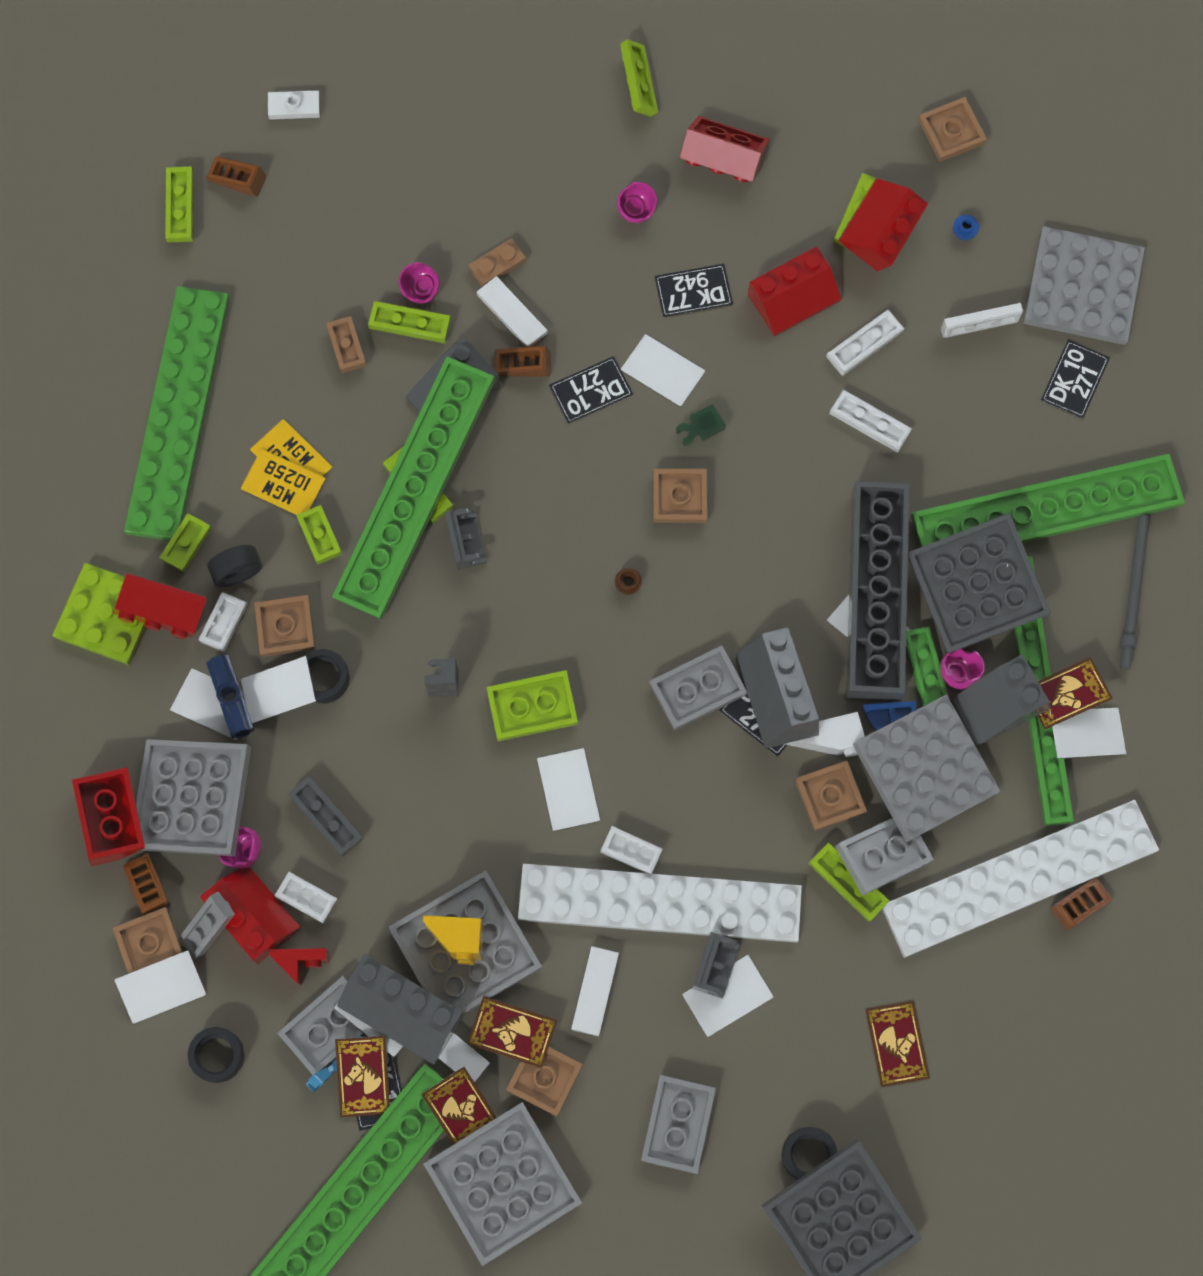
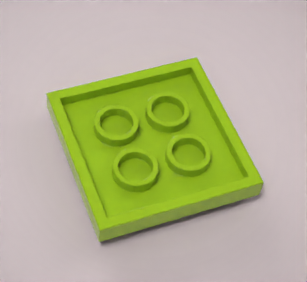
[52,563,145,665]

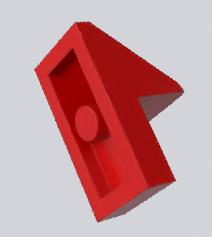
[269,948,329,986]

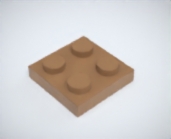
[918,97,987,162]
[653,469,707,523]
[254,595,315,657]
[795,760,867,832]
[112,907,183,974]
[506,1047,583,1117]

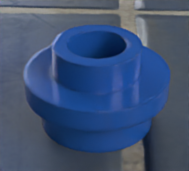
[953,215,979,240]

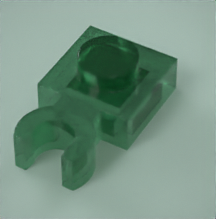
[676,404,726,446]

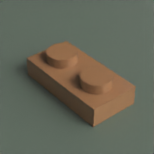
[468,238,526,287]
[326,316,366,374]

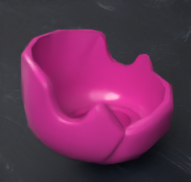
[616,181,658,223]
[398,262,441,304]
[940,648,985,690]
[218,826,261,869]

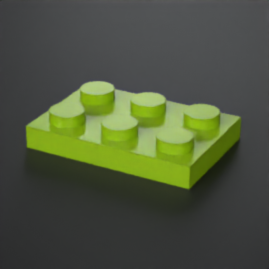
[486,670,578,741]

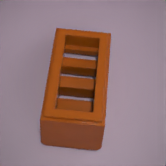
[206,156,266,197]
[494,345,551,377]
[122,854,171,915]
[1050,877,1113,931]

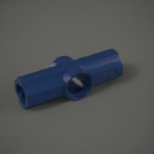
[206,655,254,739]

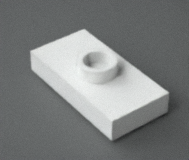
[268,90,320,120]
[198,592,248,652]
[600,826,663,874]
[275,872,338,924]

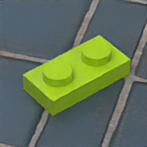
[296,505,342,565]
[159,513,212,573]

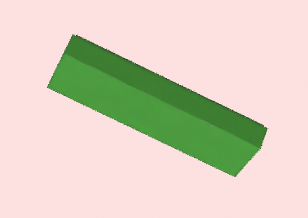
[906,626,949,707]

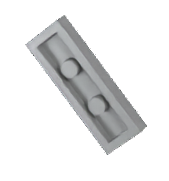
[178,892,235,960]

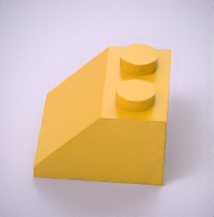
[423,915,484,965]

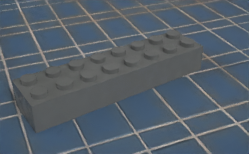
[846,481,909,701]

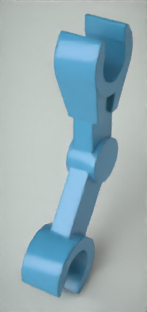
[306,1035,365,1092]

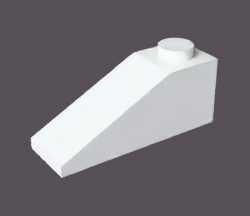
[786,712,865,757]

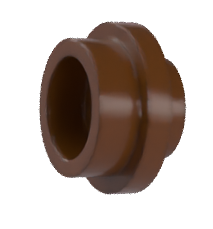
[615,568,642,595]

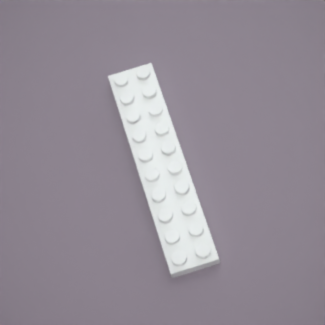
[882,800,1159,958]
[518,864,802,943]

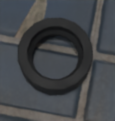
[207,545,262,587]
[303,649,350,704]
[187,1027,245,1083]
[781,1126,837,1180]

